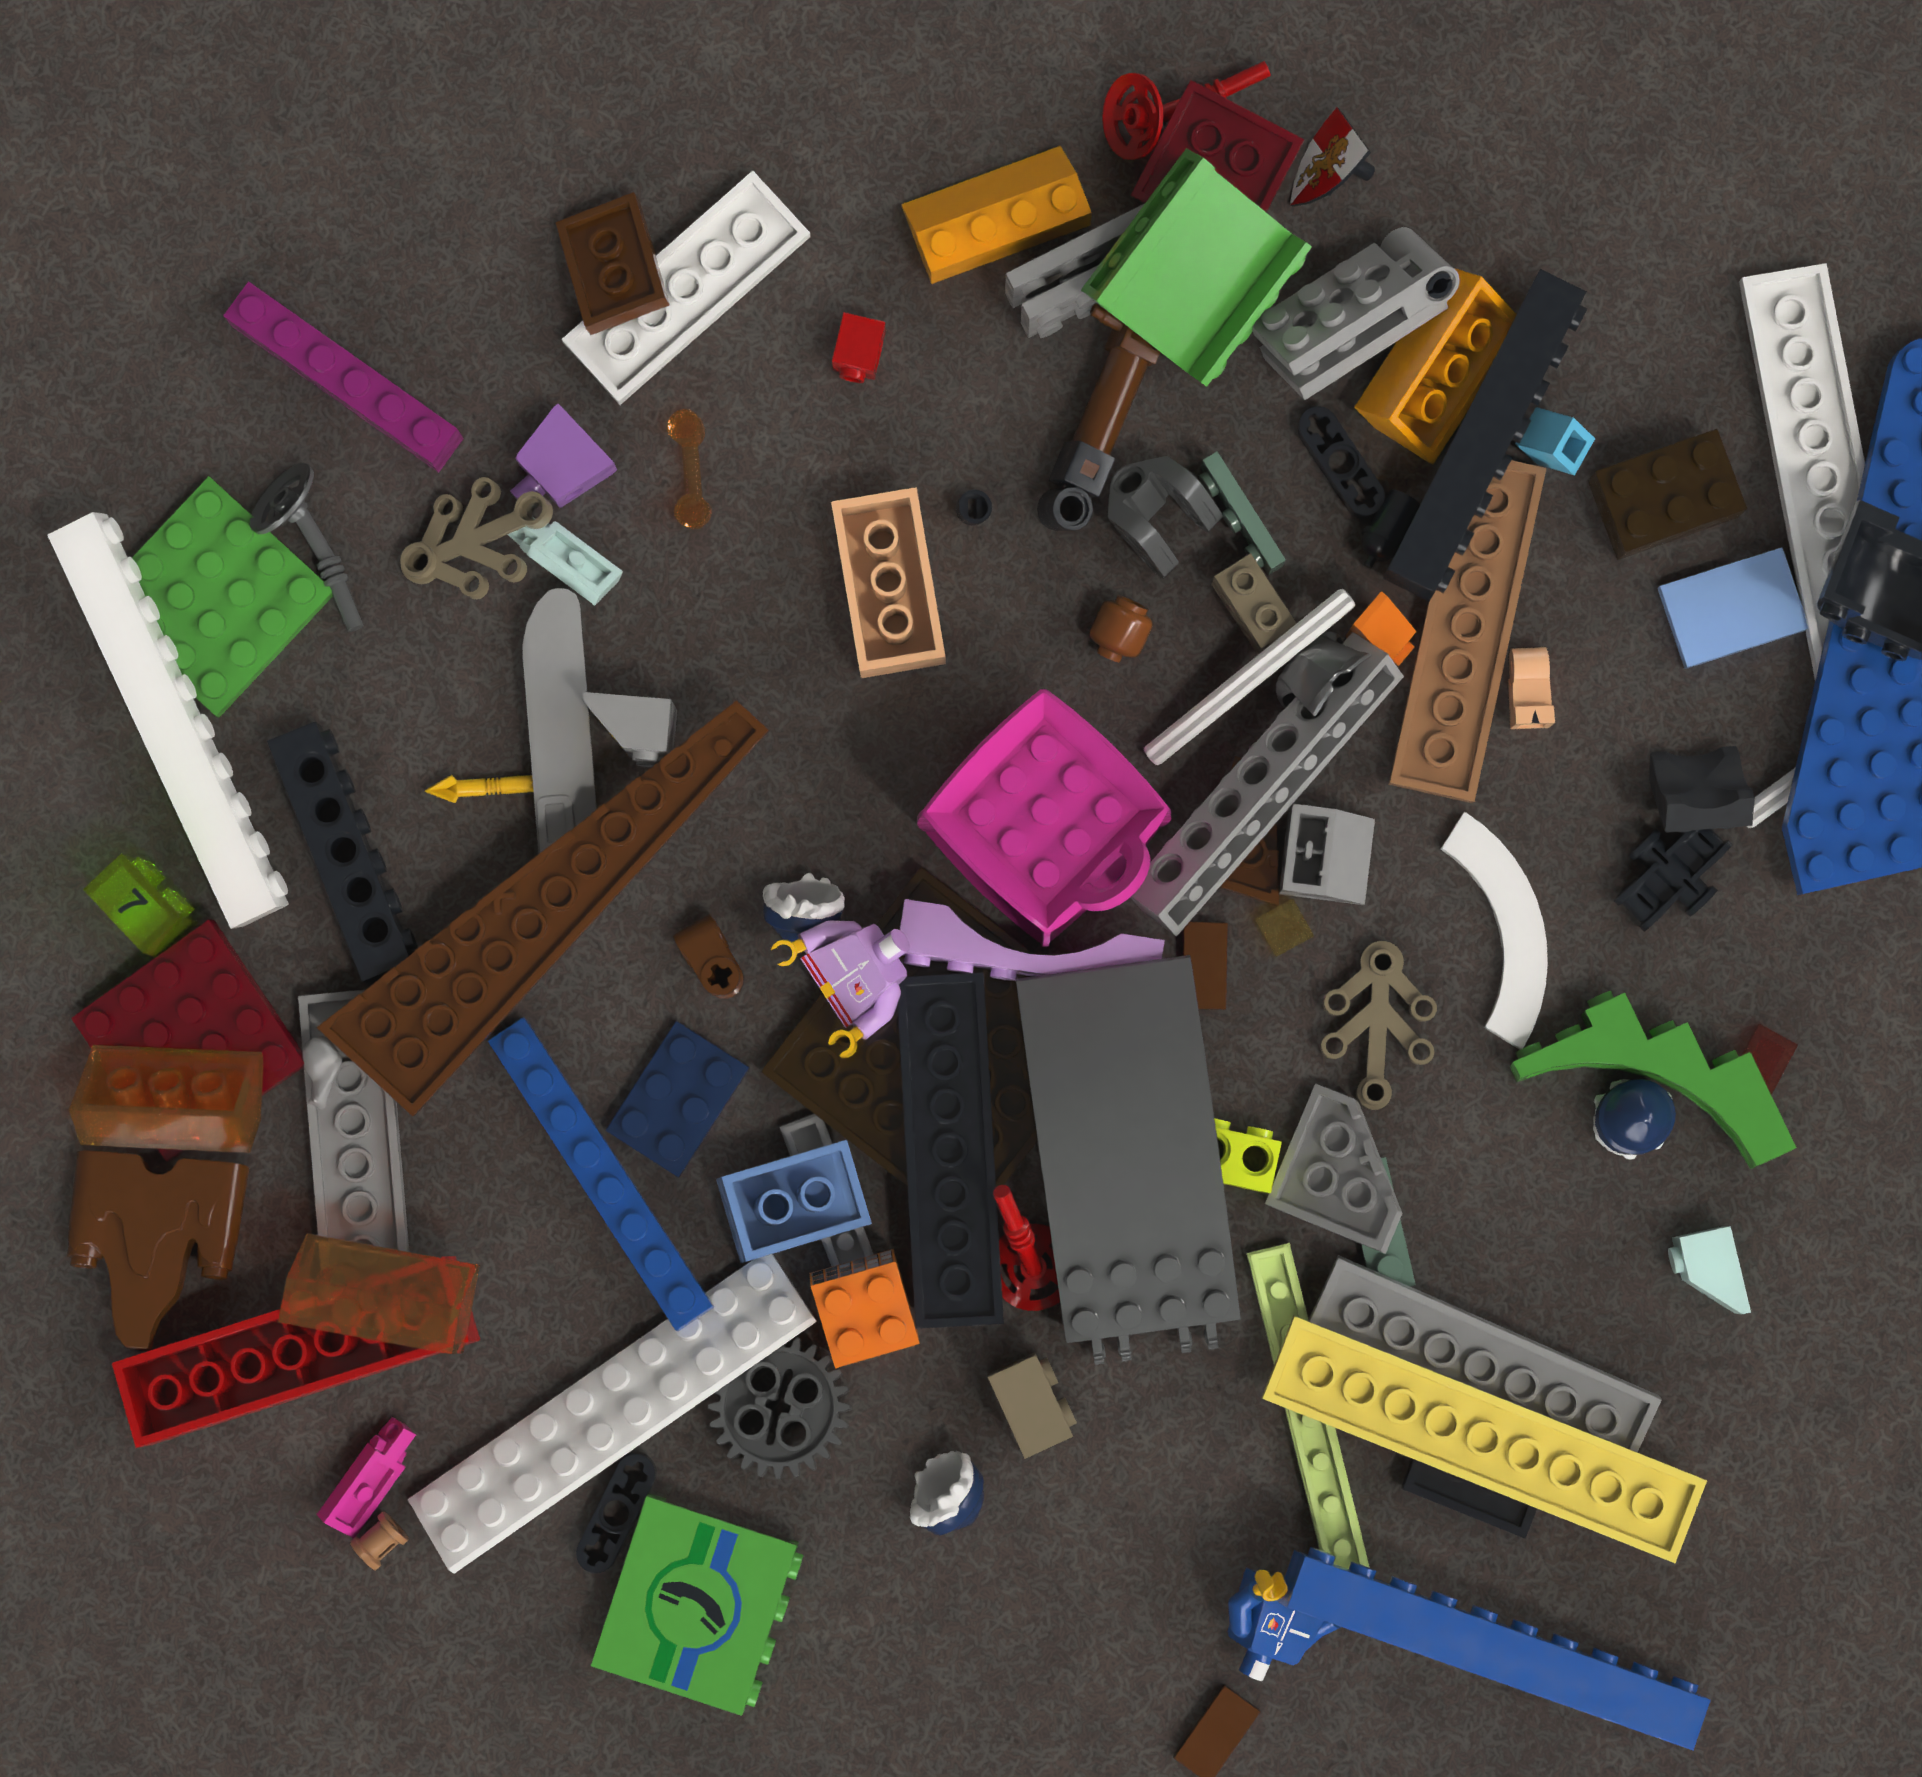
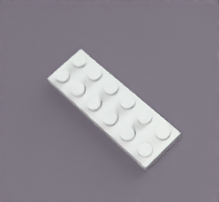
[562,171,811,405]

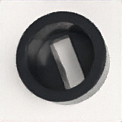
[955,490,992,526]

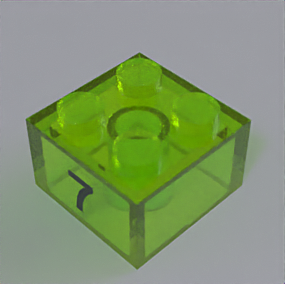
[83,853,198,957]

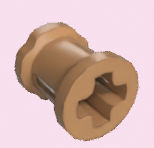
[350,1511,409,1571]

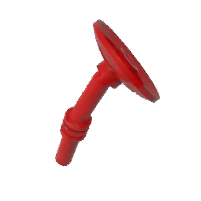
[1103,61,1271,160]
[993,1185,1060,1311]

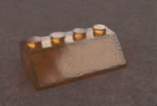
[69,1045,263,1153]
[278,1233,480,1354]

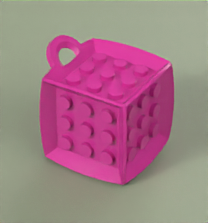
[917,689,1171,947]

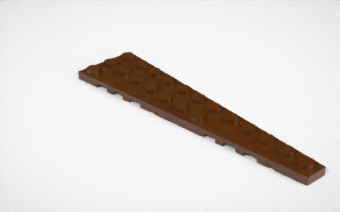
[316,700,769,1116]

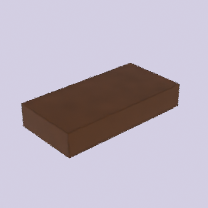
[1183,922,1228,1010]
[1173,1684,1260,1777]

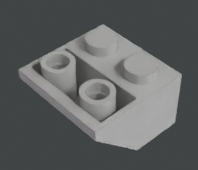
[1279,804,1375,905]

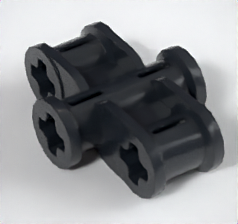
[1613,829,1733,932]

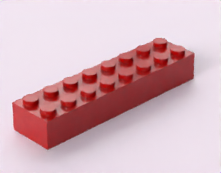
[112,1256,480,1448]

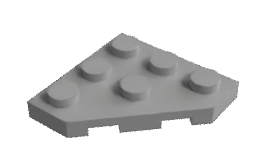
[1265,1084,1403,1254]

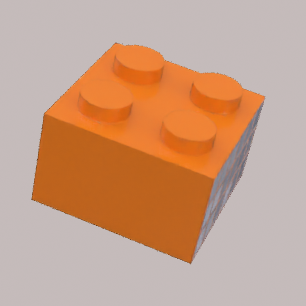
[809,1249,920,1368]

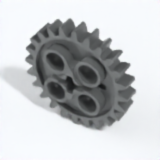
[708,1337,851,1480]

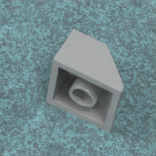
[583,692,677,767]

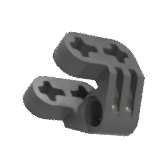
[1108,456,1223,579]

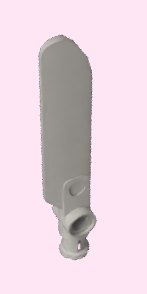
[522,588,597,854]

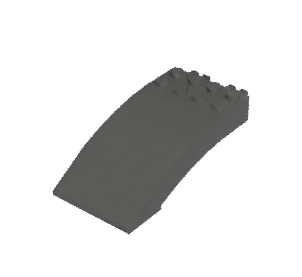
[1016,955,1241,1365]

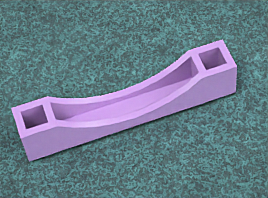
[900,899,1165,981]

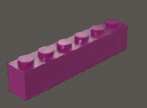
[223,281,464,473]

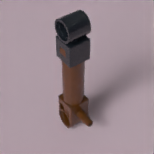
[1037,304,1161,531]

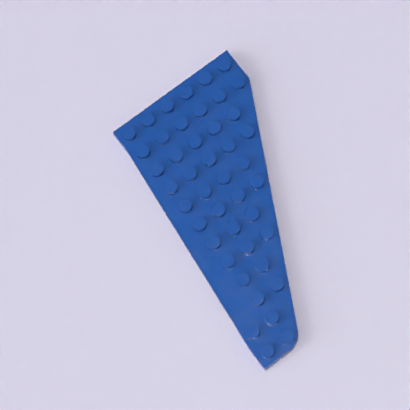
[1782,339,1922,895]

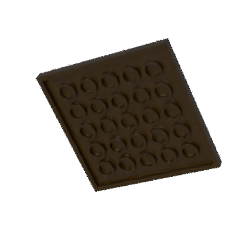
[761,867,1038,1187]

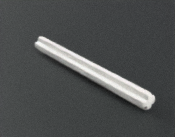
[1144,589,1355,765]

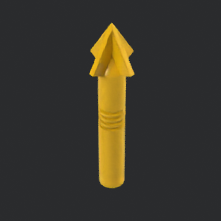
[425,775,533,803]

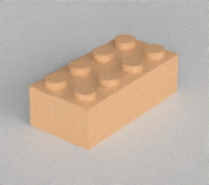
[831,487,946,678]

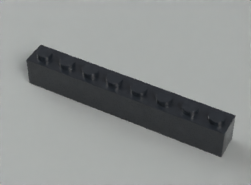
[1383,269,1588,602]

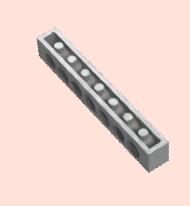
[1130,632,1404,936]

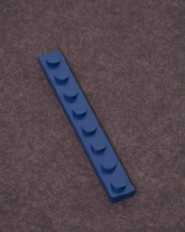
[488,1017,714,1331]

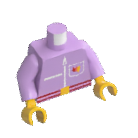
[771,920,910,1058]

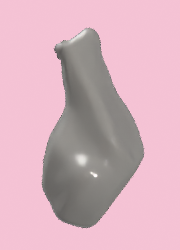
[302,1036,342,1109]

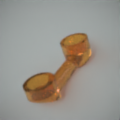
[667,409,712,530]

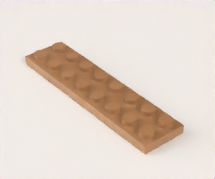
[1388,460,1546,803]

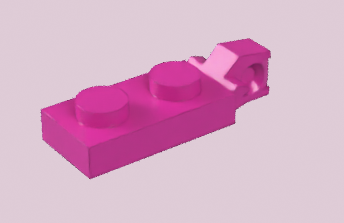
[316,1417,416,1538]

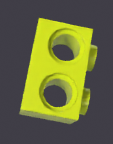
[1214,1118,1282,1194]

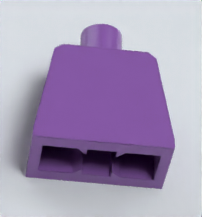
[510,404,617,508]

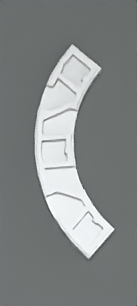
[1440,812,1548,1050]

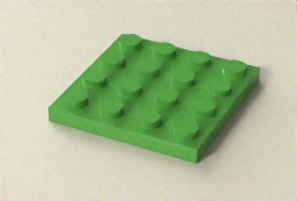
[132,476,333,718]

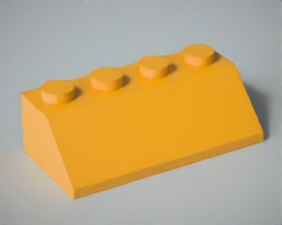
[901,146,1092,284]
[1354,268,1517,464]

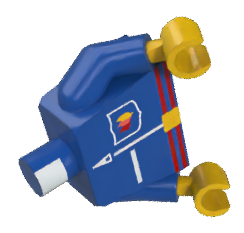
[1228,1567,1341,1681]

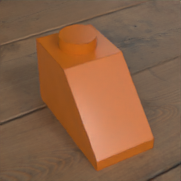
[1345,591,1417,666]

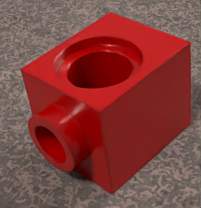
[832,312,886,383]

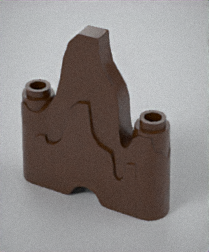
[67,1150,250,1351]

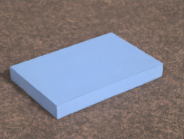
[1657,547,1808,669]

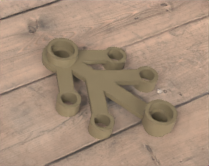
[400,477,553,599]
[1320,941,1437,1110]

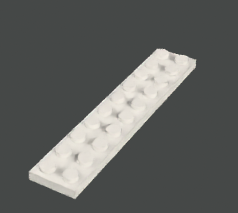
[1739,263,1865,680]
[408,1254,817,1573]

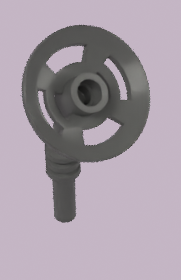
[250,463,364,632]

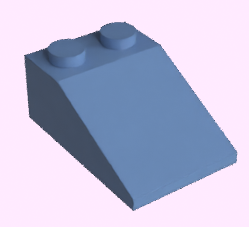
[716,1140,872,1263]

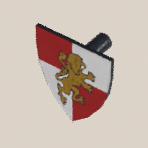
[1290,107,1375,207]

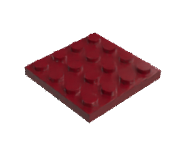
[71,920,304,1162]

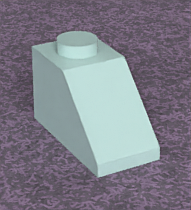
[1668,1226,1751,1314]

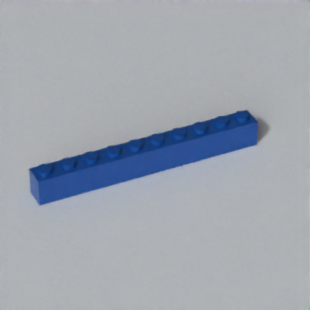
[1276,1547,1711,1751]

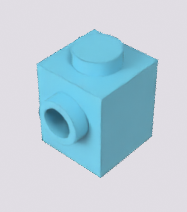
[1515,407,1595,476]

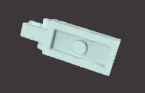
[507,516,623,605]

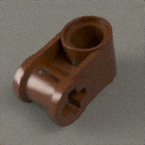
[673,914,744,999]

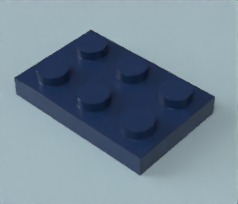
[605,1021,750,1178]

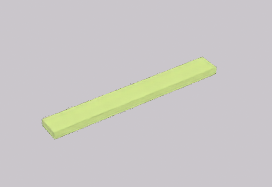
[1246,1243,1370,1569]

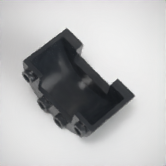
[1817,500,1922,661]

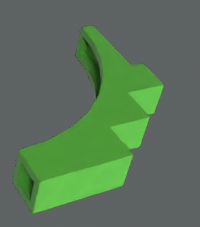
[1510,991,1797,1169]

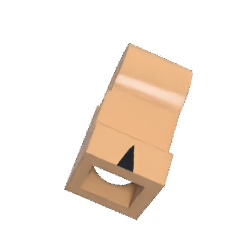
[1508,647,1555,729]

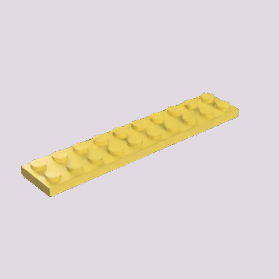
[1261,1315,1707,1563]

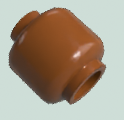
[1089,595,1153,663]

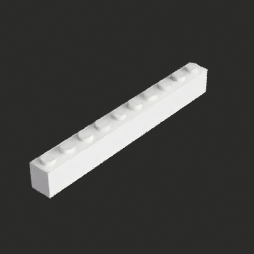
[48,512,289,929]

